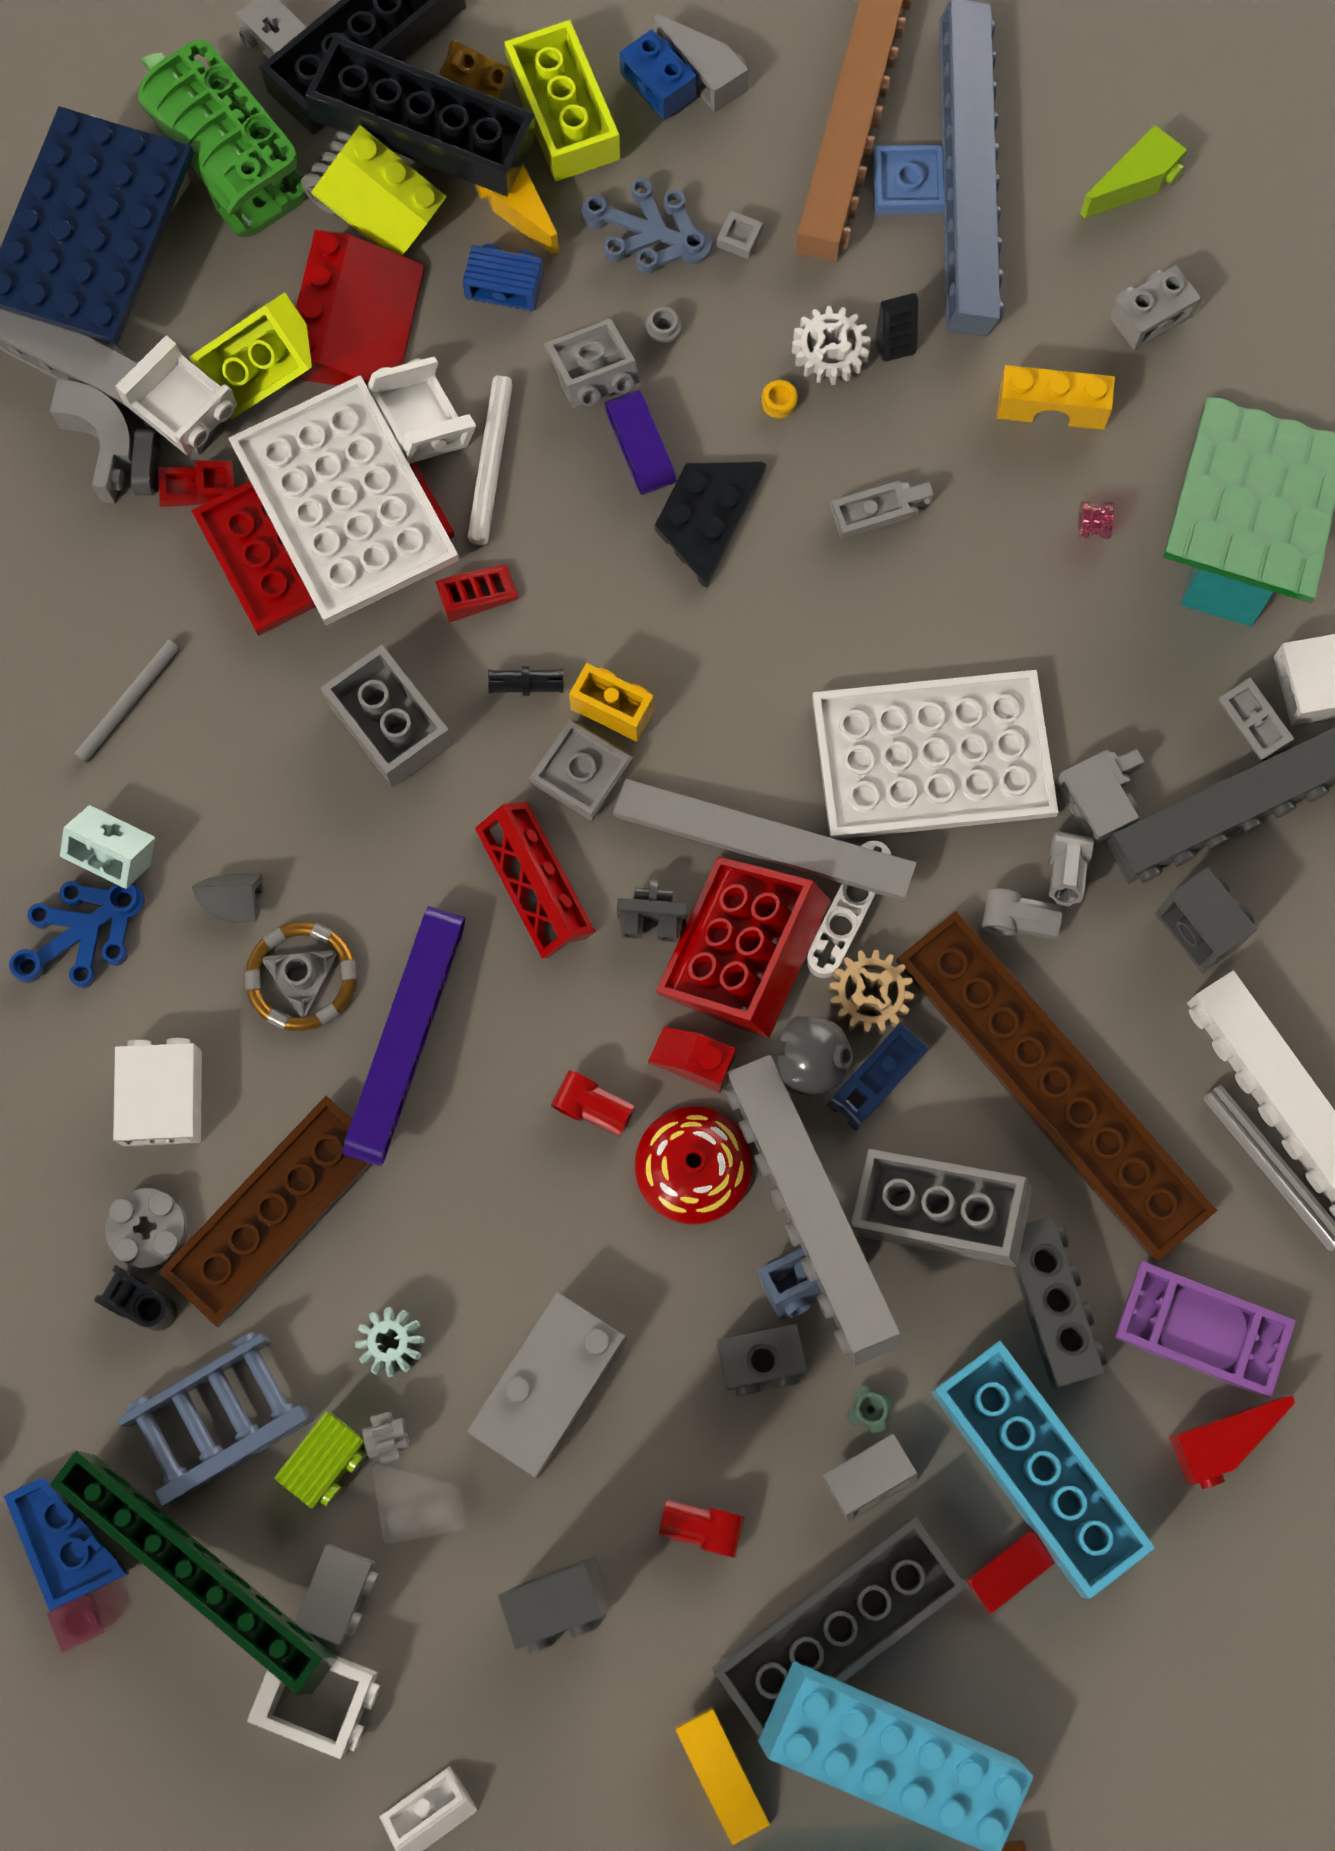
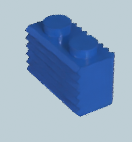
[463,244,544,312]

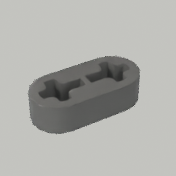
[131,428,160,496]

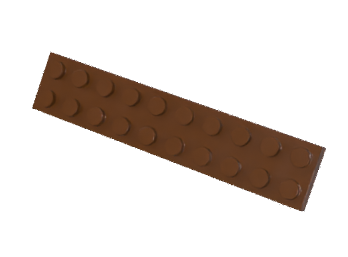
[896,911,1218,1263]

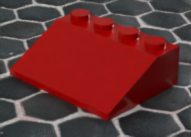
[295,229,425,387]
[655,856,831,1038]

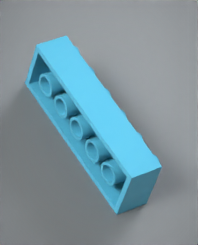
[930,1341,1155,1599]
[758,1662,1034,1851]

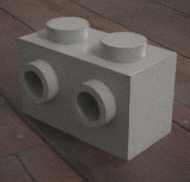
[1110,265,1201,351]

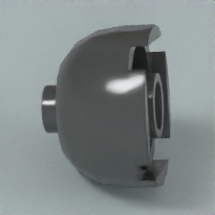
[778,1016,853,1094]

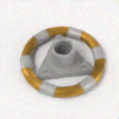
[245,922,357,1031]

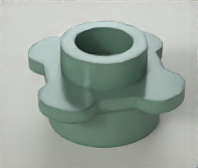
[847,1386,894,1434]

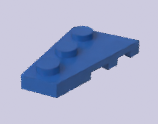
[4,1478,130,1612]

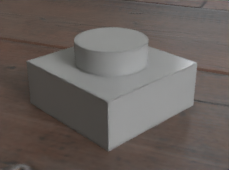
[716,210,763,259]

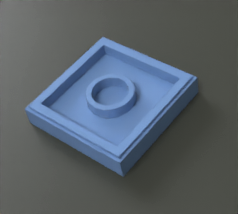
[872,145,944,214]

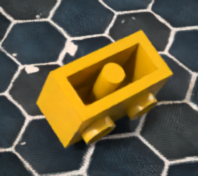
[569,663,655,742]

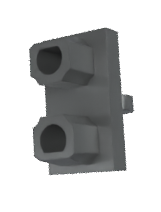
[617,878,687,942]

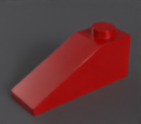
[1169,1395,1295,1489]

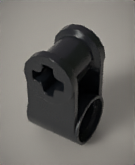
[94,1265,177,1331]

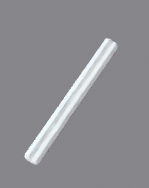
[468,375,513,546]

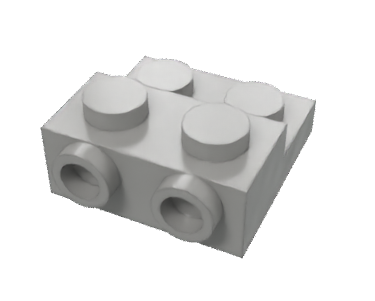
[544,318,640,408]

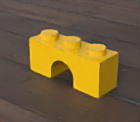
[996,365,1115,430]

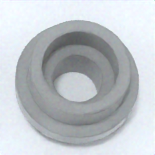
[646,307,681,343]

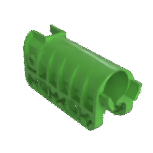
[138,40,307,237]

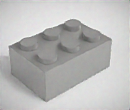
[320,644,453,788]

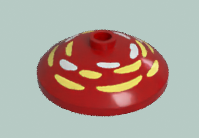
[635,1106,753,1225]

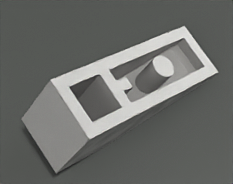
[653,14,749,112]

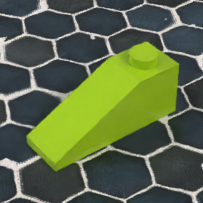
[1080,125,1187,218]

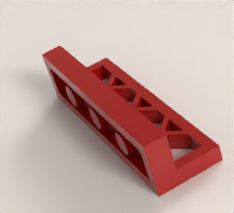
[475,802,596,959]

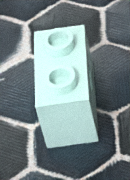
[60,805,155,889]

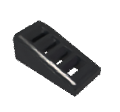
[875,293,918,362]

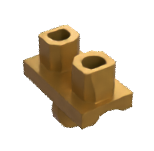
[439,40,509,99]

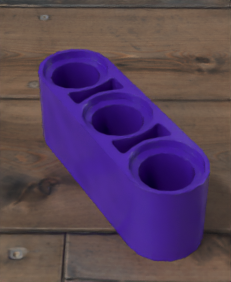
[605,390,677,495]

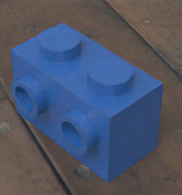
[619,29,697,120]

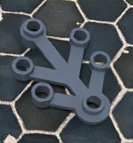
[582,178,711,274]

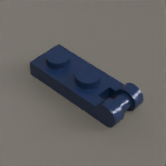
[827,1023,929,1131]

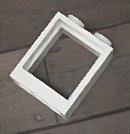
[247,1654,381,1759]

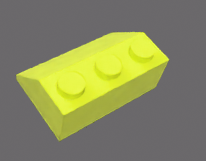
[311,125,447,256]
[189,292,312,420]

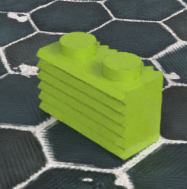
[274,1411,368,1509]

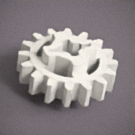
[792,306,871,385]

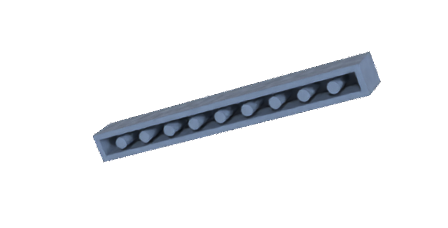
[939,0,1004,336]

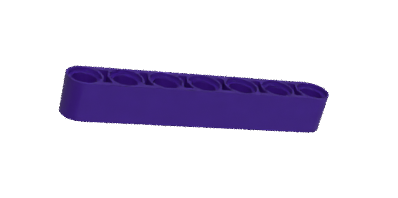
[342,906,466,1167]

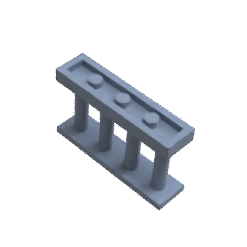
[117,1332,314,1506]

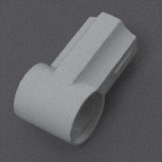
[1048,831,1094,907]
[982,889,1063,940]

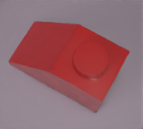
[648,1026,736,1093]

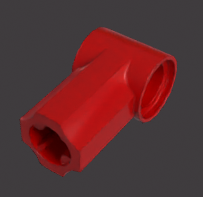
[550,1070,635,1137]
[658,1499,745,1558]

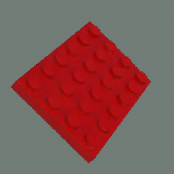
[191,462,455,636]

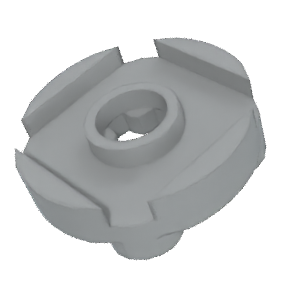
[105,1188,188,1269]

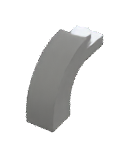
[50,379,134,503]

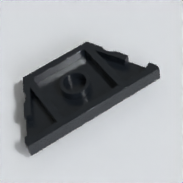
[655,461,766,588]

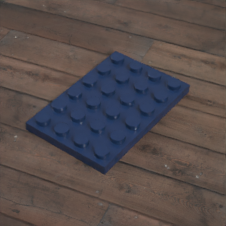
[0,106,194,345]

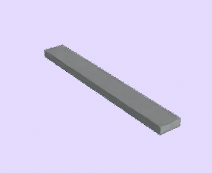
[613,779,917,902]

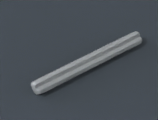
[1204,1085,1335,1251]

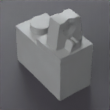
[1055,749,1145,848]

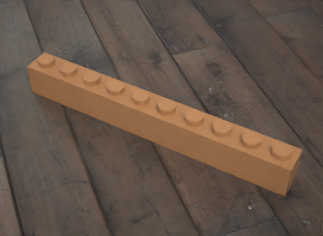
[796,0,912,262]

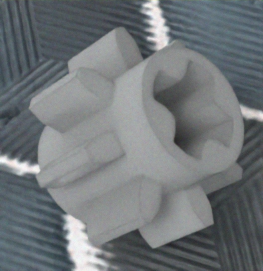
[362,1412,410,1465]

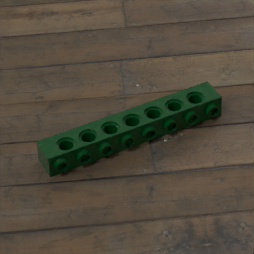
[50,1450,338,1695]

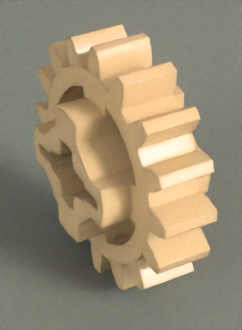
[828,949,914,1035]

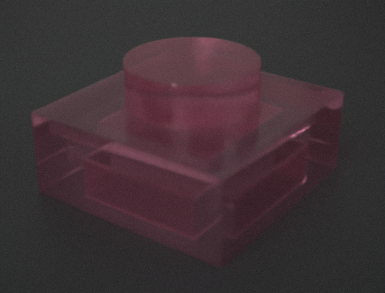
[46,1594,105,1653]

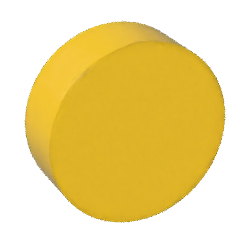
[761,380,798,418]

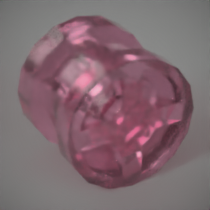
[1078,501,1114,539]

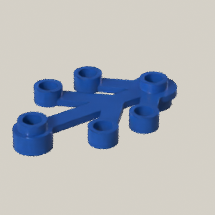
[9,881,144,988]

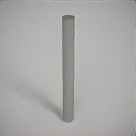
[74,639,180,763]

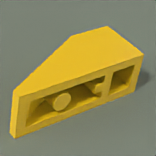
[475,164,559,255]

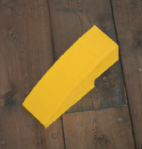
[675,1706,770,1845]

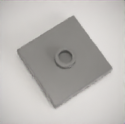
[528,719,633,822]

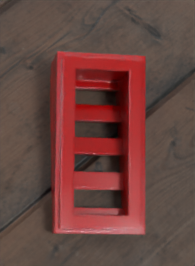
[435,564,519,623]

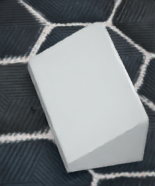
[379,1766,477,1851]

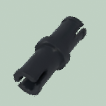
[488,666,564,696]

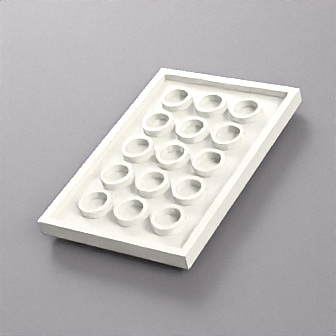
[228,375,460,626]
[812,670,1059,839]

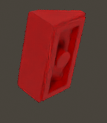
[965,1529,1055,1614]

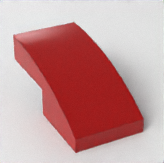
[158,461,234,507]

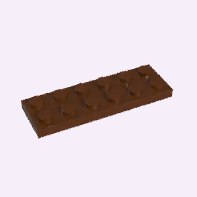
[159,1096,371,1327]

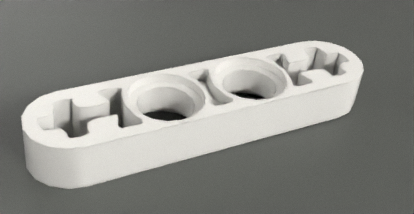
[806,841,891,978]

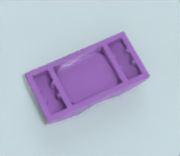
[1114,1261,1296,1398]

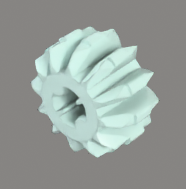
[355,1307,425,1378]

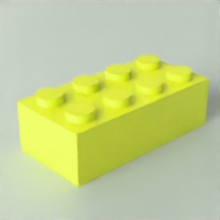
[504,20,621,182]

